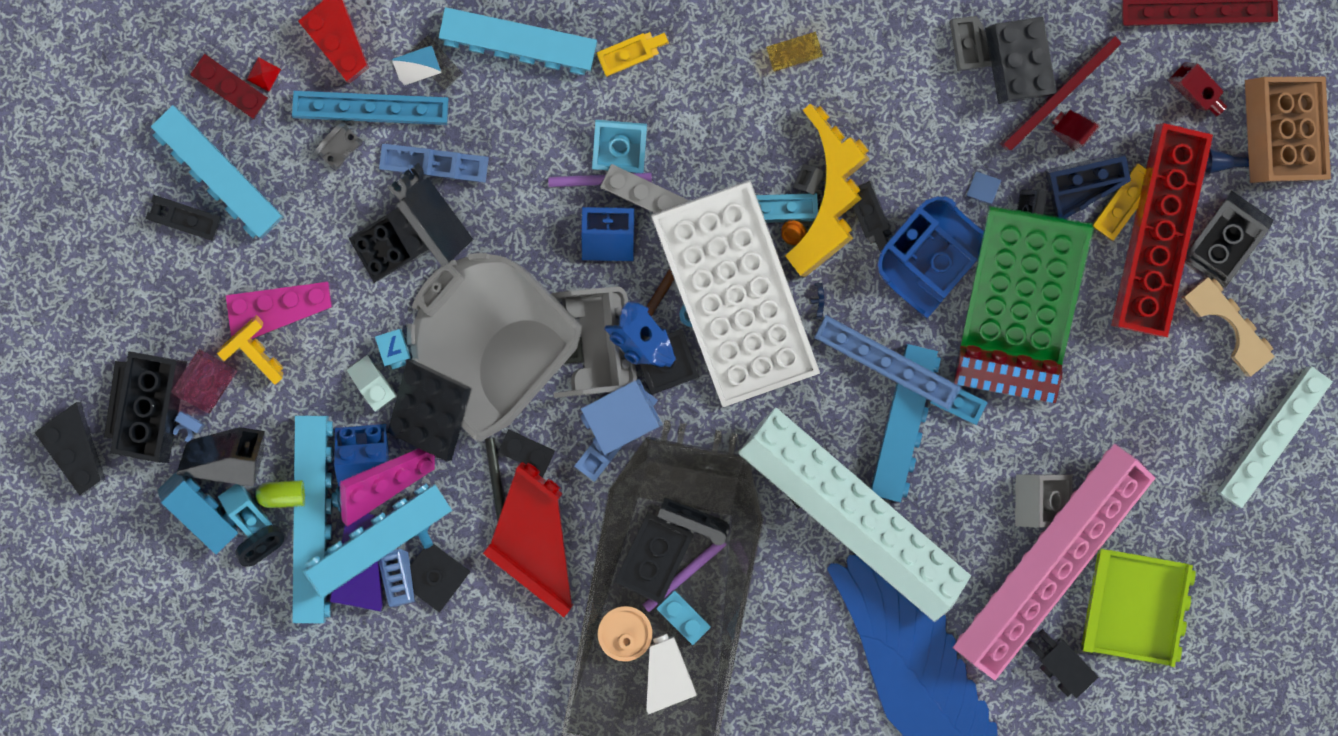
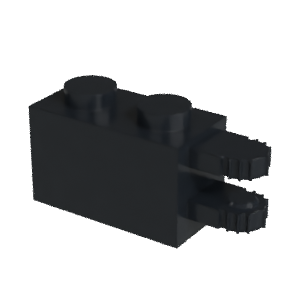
[1027,629,1099,699]

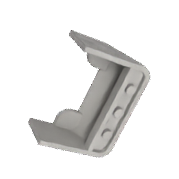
[550,287,637,398]

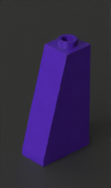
[330,512,384,612]

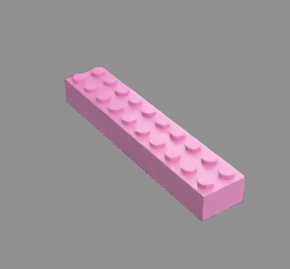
[953,444,1155,681]

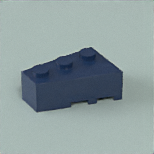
[1045,153,1131,219]

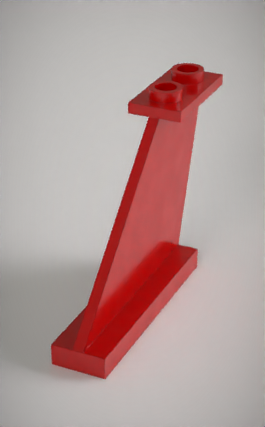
[483,462,574,617]

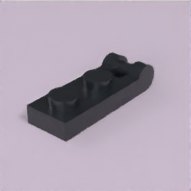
[145,195,222,241]
[657,498,730,545]

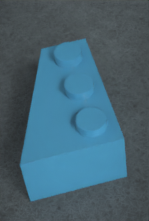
[157,471,238,554]

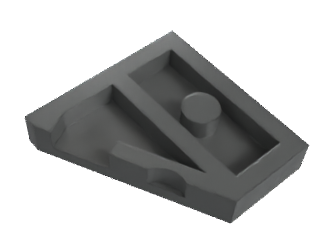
[949,16,992,71]

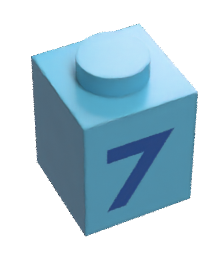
[375,329,411,370]

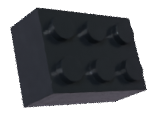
[985,16,1057,104]

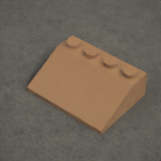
[1245,77,1331,183]

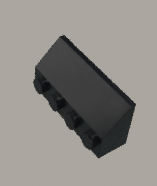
[110,351,187,463]

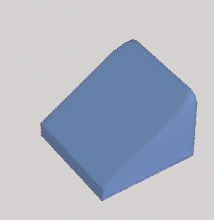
[966,172,1001,205]

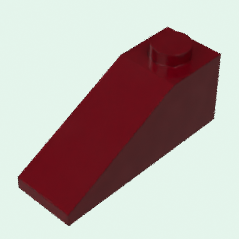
[1051,110,1100,151]

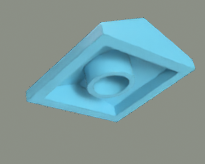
[592,120,647,173]

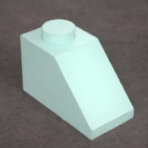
[347,355,397,412]

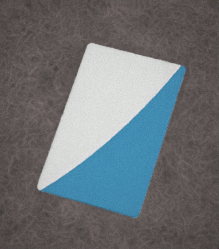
[392,46,441,85]

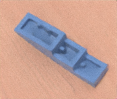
[379,144,489,183]

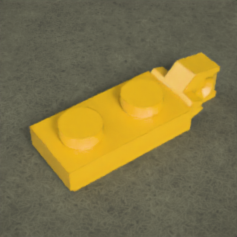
[596,32,669,77]

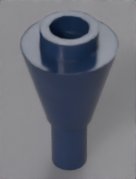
[1205,149,1249,174]

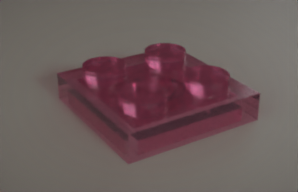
[171,349,238,414]

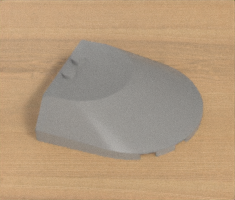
[407,253,582,441]

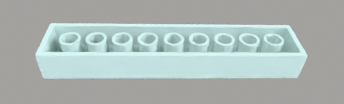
[739,408,971,622]

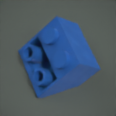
[582,207,634,261]
[334,424,389,486]

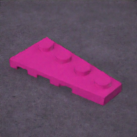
[226,282,332,339]
[340,448,435,527]

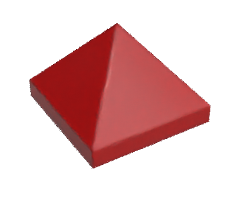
[246,57,281,92]

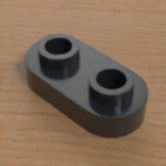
[235,525,284,567]

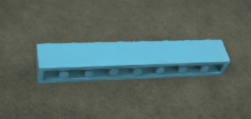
[293,415,333,623]

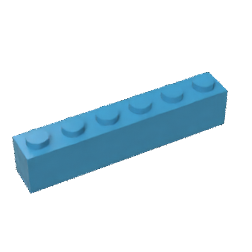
[871,344,941,502]

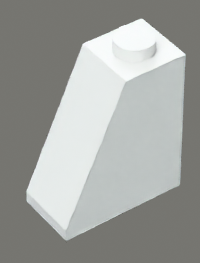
[647,634,697,714]

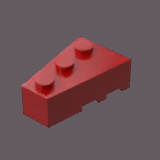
[298,0,369,84]

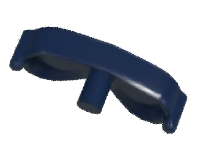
[811,283,825,319]

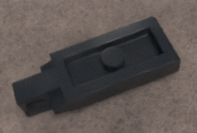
[853,181,892,253]

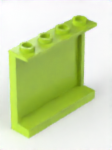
[1080,548,1196,667]

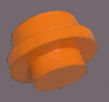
[781,220,807,245]

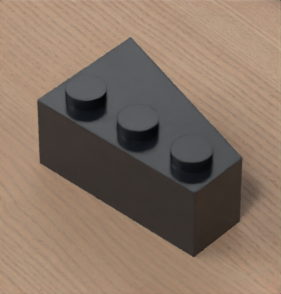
[34,402,106,496]

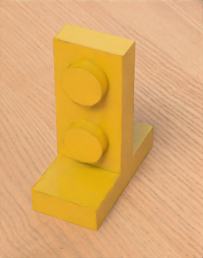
[217,315,283,385]

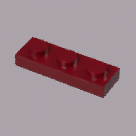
[190,54,269,119]

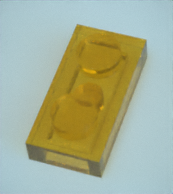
[766,32,823,72]

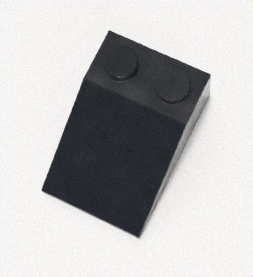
[1185,190,1274,288]

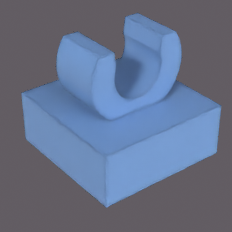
[173,411,205,442]

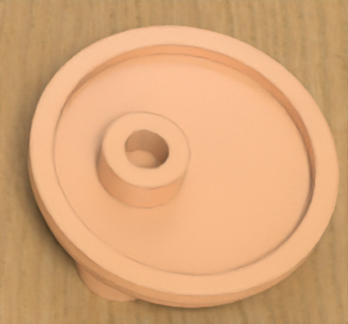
[598,606,652,661]

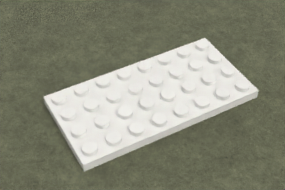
[652,180,820,407]

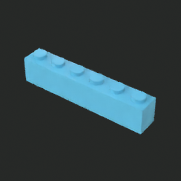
[439,7,597,75]
[151,105,284,239]
[303,483,452,598]

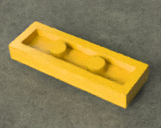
[1093,163,1146,241]

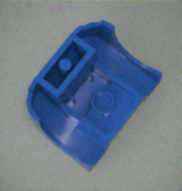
[878,196,984,319]

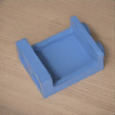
[581,379,663,455]

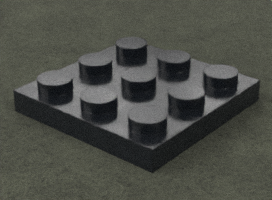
[387,360,472,461]

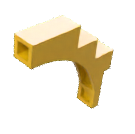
[785,104,870,277]

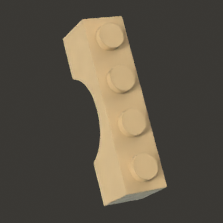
[1181,277,1275,377]

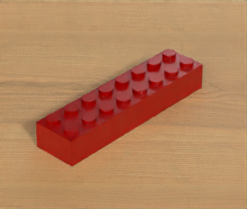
[1111,123,1213,338]

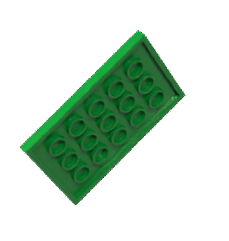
[960,206,1093,365]

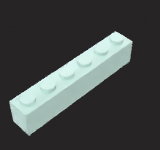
[1217,366,1333,508]

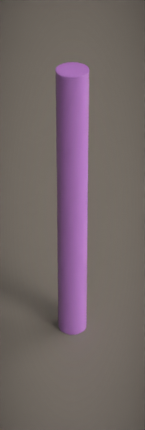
[548,173,652,187]
[642,543,727,612]

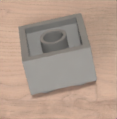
[1015,474,1073,527]

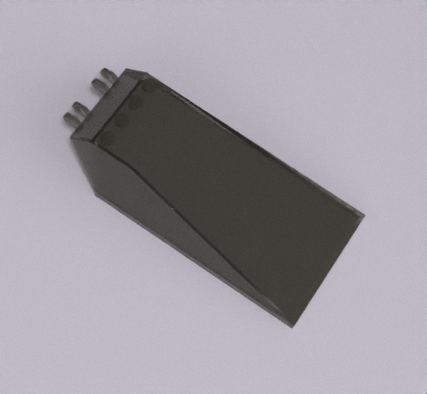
[561,420,763,736]

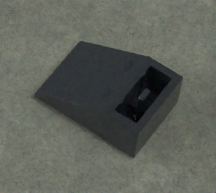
[349,208,430,283]
[176,427,265,487]

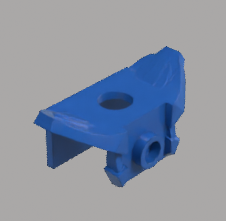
[604,302,676,367]

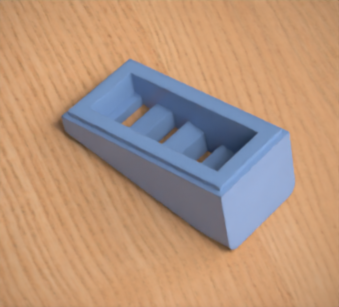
[379,549,415,608]

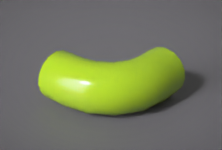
[255,480,305,508]

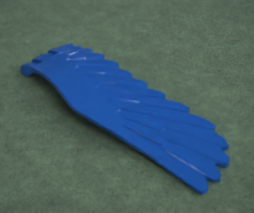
[827,555,998,736]

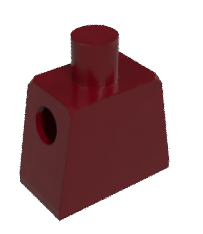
[1167,62,1227,117]

